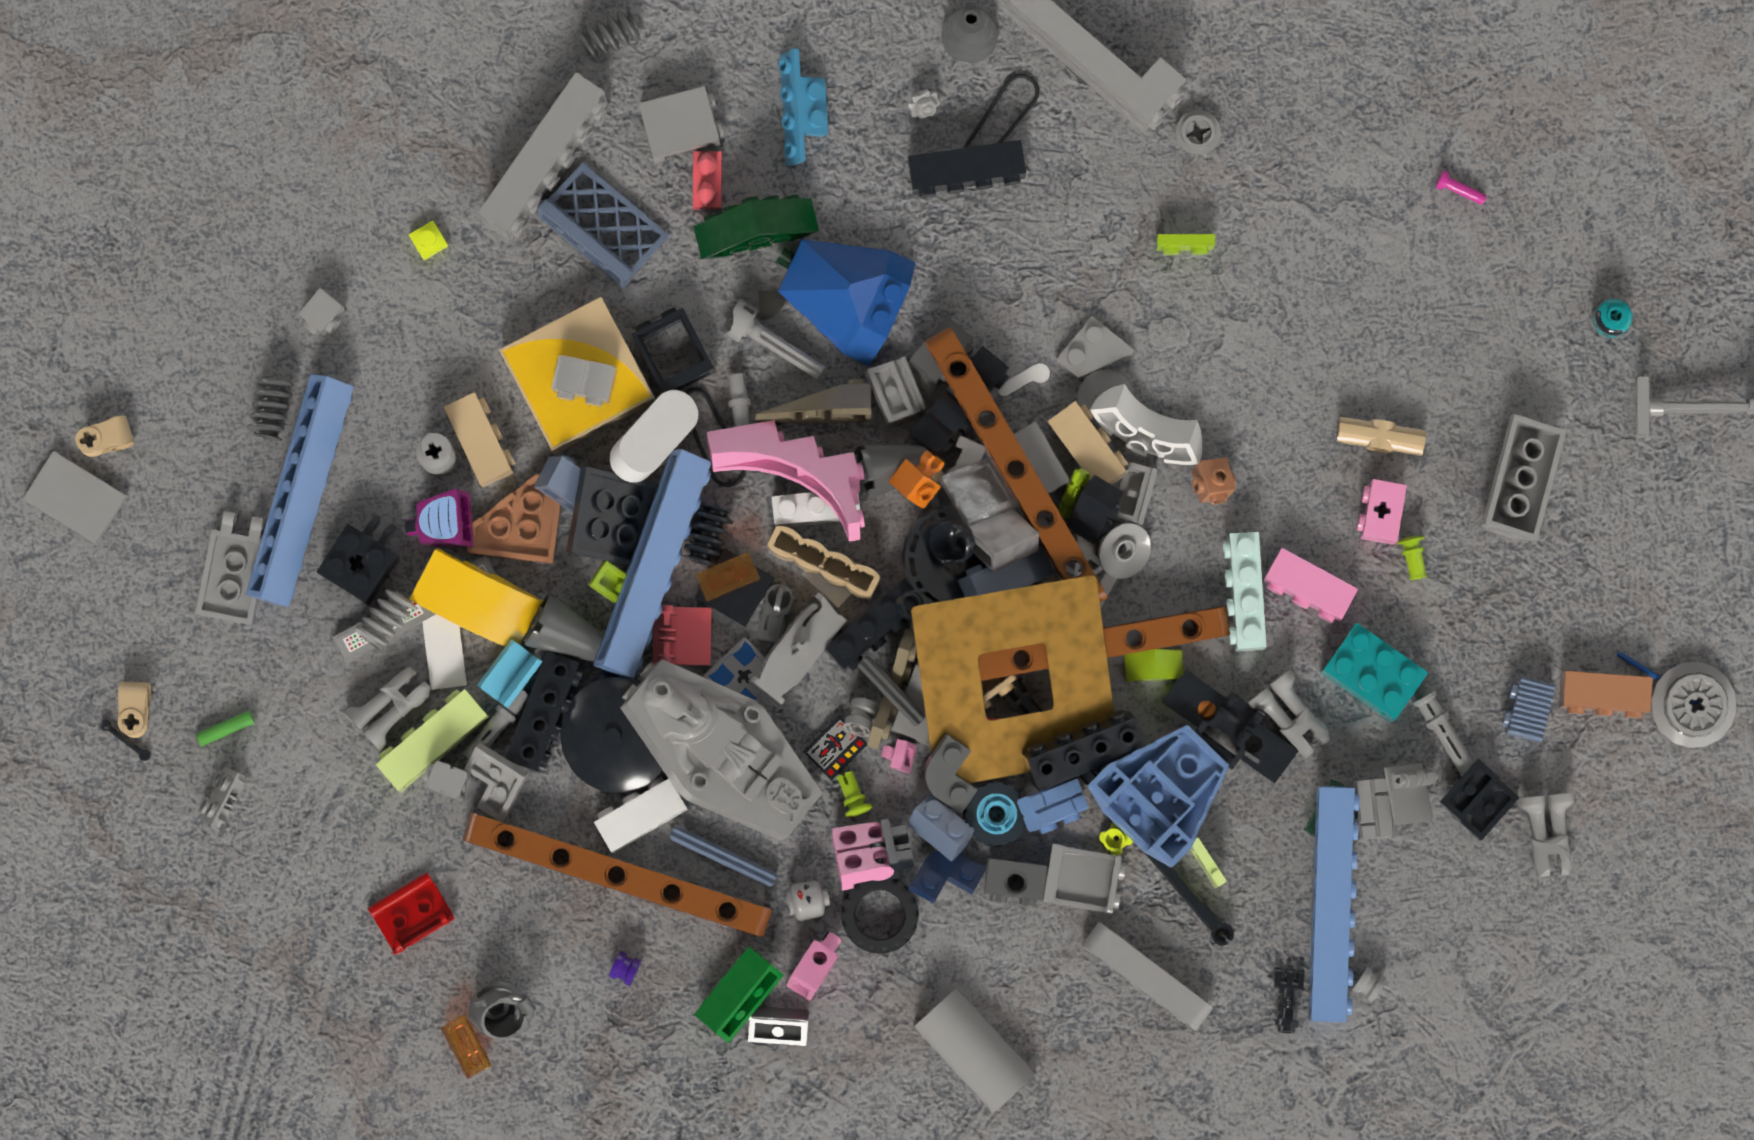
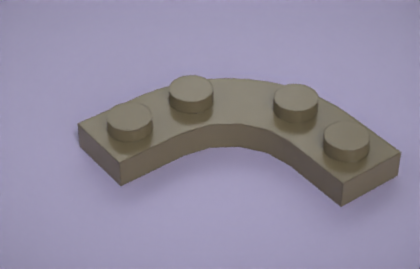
[867,629,917,749]

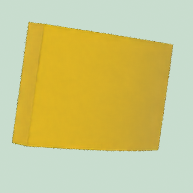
[409,548,543,647]

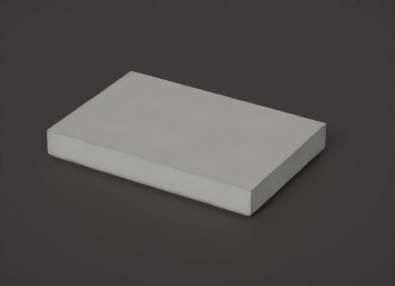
[22,451,128,545]

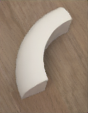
[1090,384,1202,465]

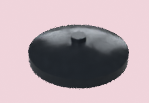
[560,677,663,793]

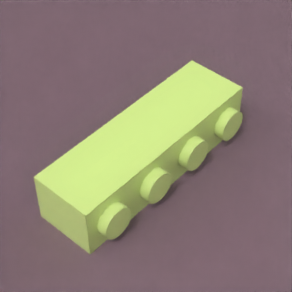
[376,689,490,792]

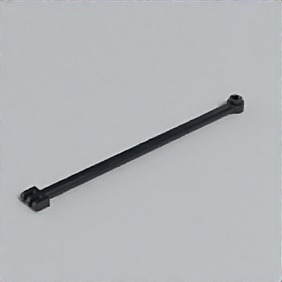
[1002,677,1234,946]

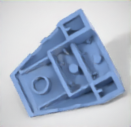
[1088,725,1229,868]

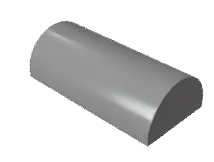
[1481,414,1567,542]
[914,987,1035,1113]

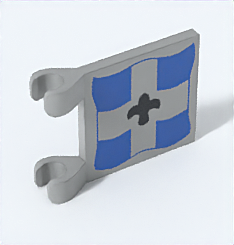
[702,637,766,703]

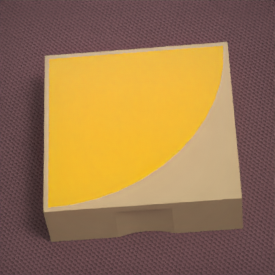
[499,297,655,456]

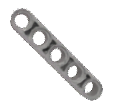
[1082,922,1213,1032]

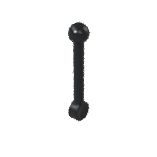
[100,720,151,761]

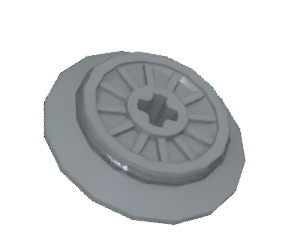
[1651,662,1737,748]

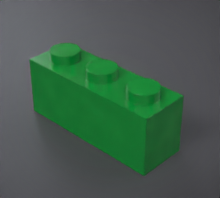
[694,947,784,1043]

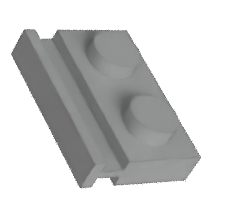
[865,356,926,425]

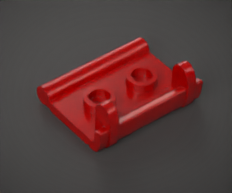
[367,872,455,955]

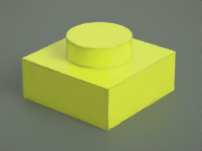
[409,220,448,261]

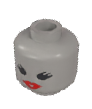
[786,880,830,921]

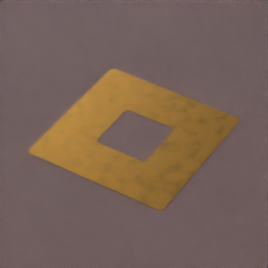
[911,575,1114,783]

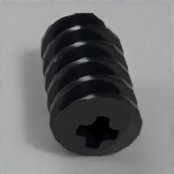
[682,502,734,567]

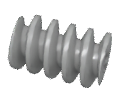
[416,433,457,476]
[355,589,418,652]

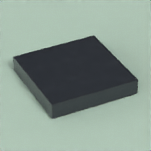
[696,548,775,628]

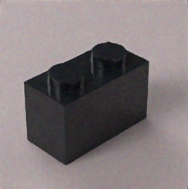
[1067,475,1124,545]

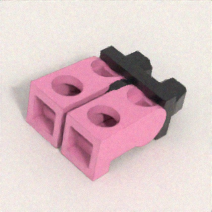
[831,819,914,891]

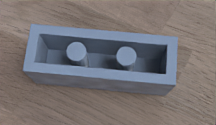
[958,541,1054,597]

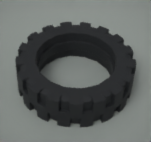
[841,877,919,954]

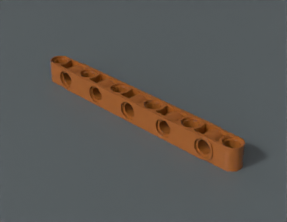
[925,327,1107,603]
[978,606,1230,681]
[462,813,772,937]

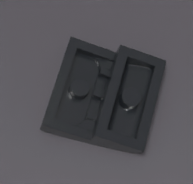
[1439,758,1519,841]

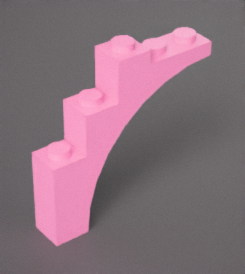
[707,420,865,542]

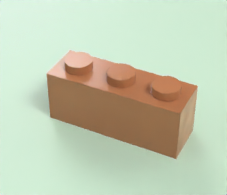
[1559,671,1653,719]

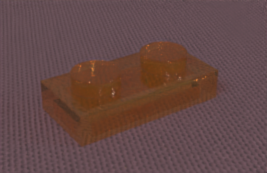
[695,552,760,602]
[440,1014,492,1079]

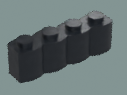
[910,346,1010,457]

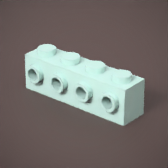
[1223,532,1267,652]

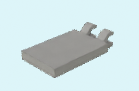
[195,511,266,625]

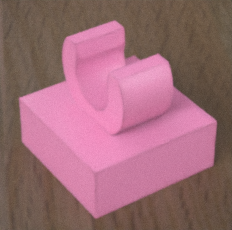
[881,739,917,774]

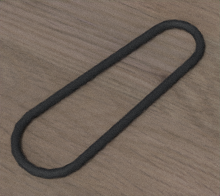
[963,74,1039,148]
[685,388,746,487]

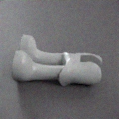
[343,666,431,752]
[1247,669,1330,758]
[1519,793,1575,877]

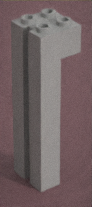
[991,0,1186,133]

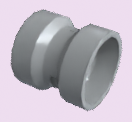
[843,697,879,737]

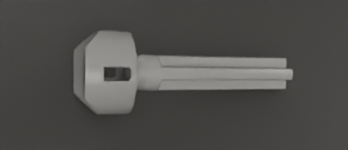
[720,299,825,379]

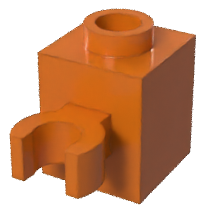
[888,450,944,509]

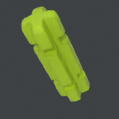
[1057,467,1090,519]

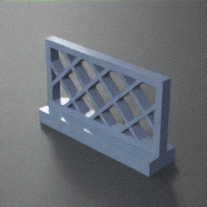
[537,163,669,289]

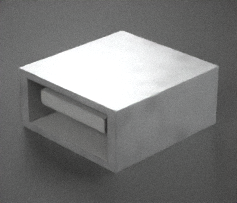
[966,504,1039,572]

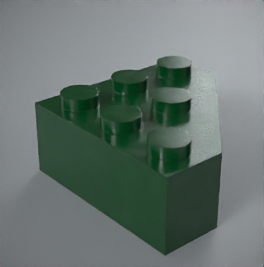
[693,195,819,259]

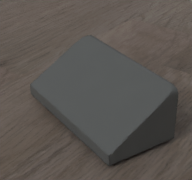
[748,1006,809,1046]

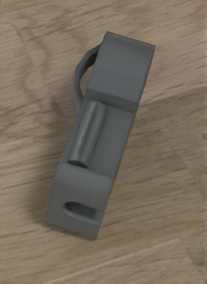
[758,584,794,644]

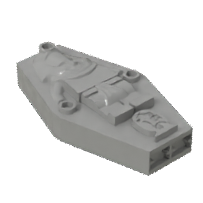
[620,659,822,841]

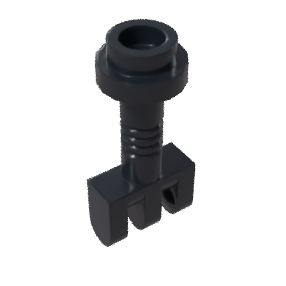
[1273,968,1304,1034]

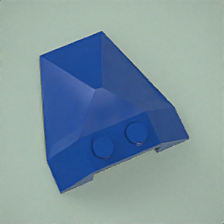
[778,239,916,366]

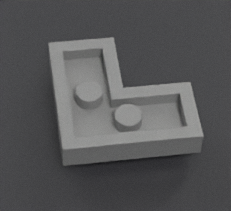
[464,743,529,822]

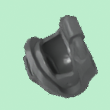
[468,980,536,1040]

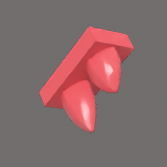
[693,151,722,210]

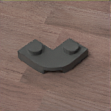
[925,733,978,813]

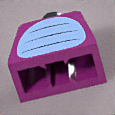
[405,489,474,548]

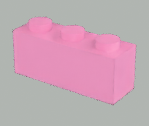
[1263,548,1358,623]

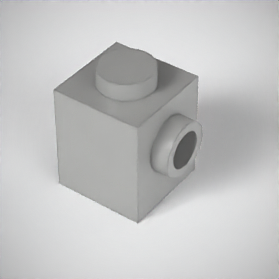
[298,288,345,336]

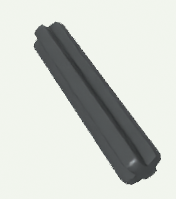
[858,656,926,726]

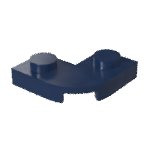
[908,851,987,904]

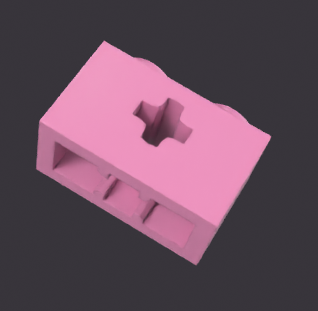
[1357,479,1407,545]

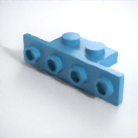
[778,48,828,166]

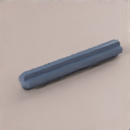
[669,826,777,887]

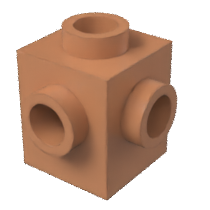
[1191,457,1236,505]

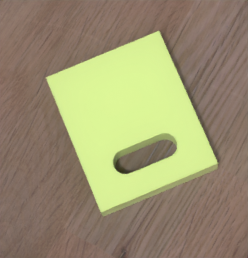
[1190,837,1227,888]

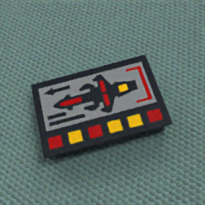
[803,715,867,781]

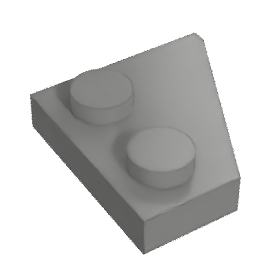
[1056,316,1135,379]

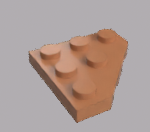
[467,474,561,564]

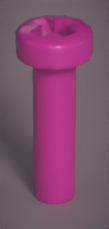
[1435,170,1487,205]

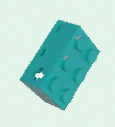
[1320,623,1428,723]

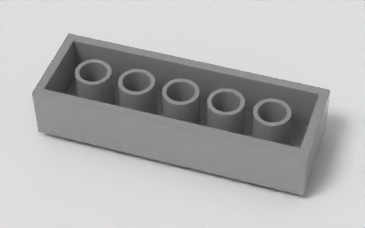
[478,72,609,242]

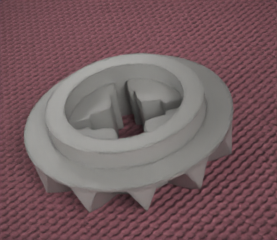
[1175,110,1221,156]

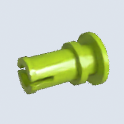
[1396,535,1428,581]
[836,771,873,818]

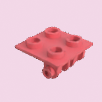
[653,605,712,666]

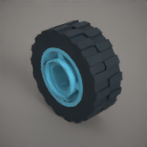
[963,782,1026,847]

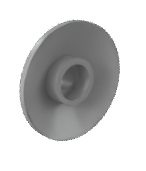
[1098,523,1151,579]

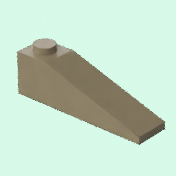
[756,379,871,424]

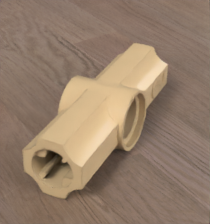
[1336,417,1426,456]

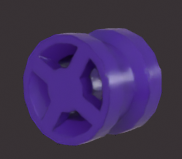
[609,951,642,986]

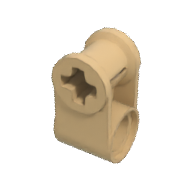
[75,415,135,457]
[118,681,151,738]

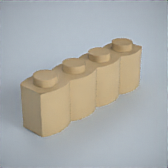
[767,526,880,599]

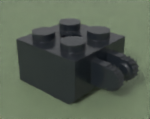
[316,514,399,606]

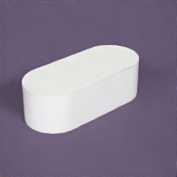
[610,390,698,482]

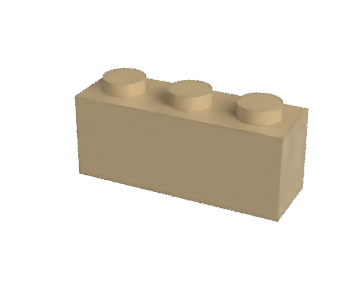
[444,392,515,488]
[1048,401,1128,485]

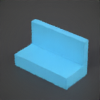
[477,639,543,708]

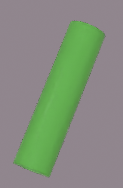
[196,710,255,747]

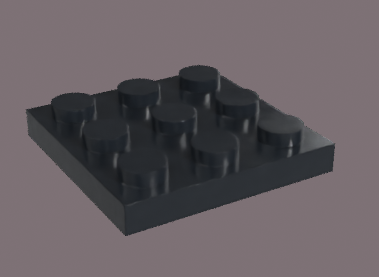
[566,467,659,566]

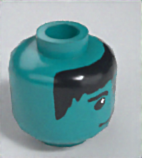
[1592,299,1633,338]

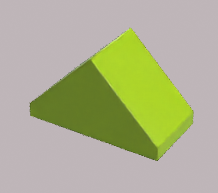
[1124,649,1183,682]

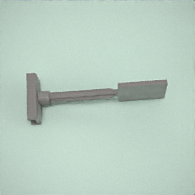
[1636,377,1754,438]

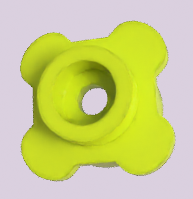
[1099,822,1133,855]

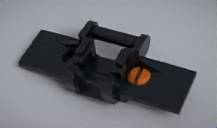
[1162,669,1299,784]

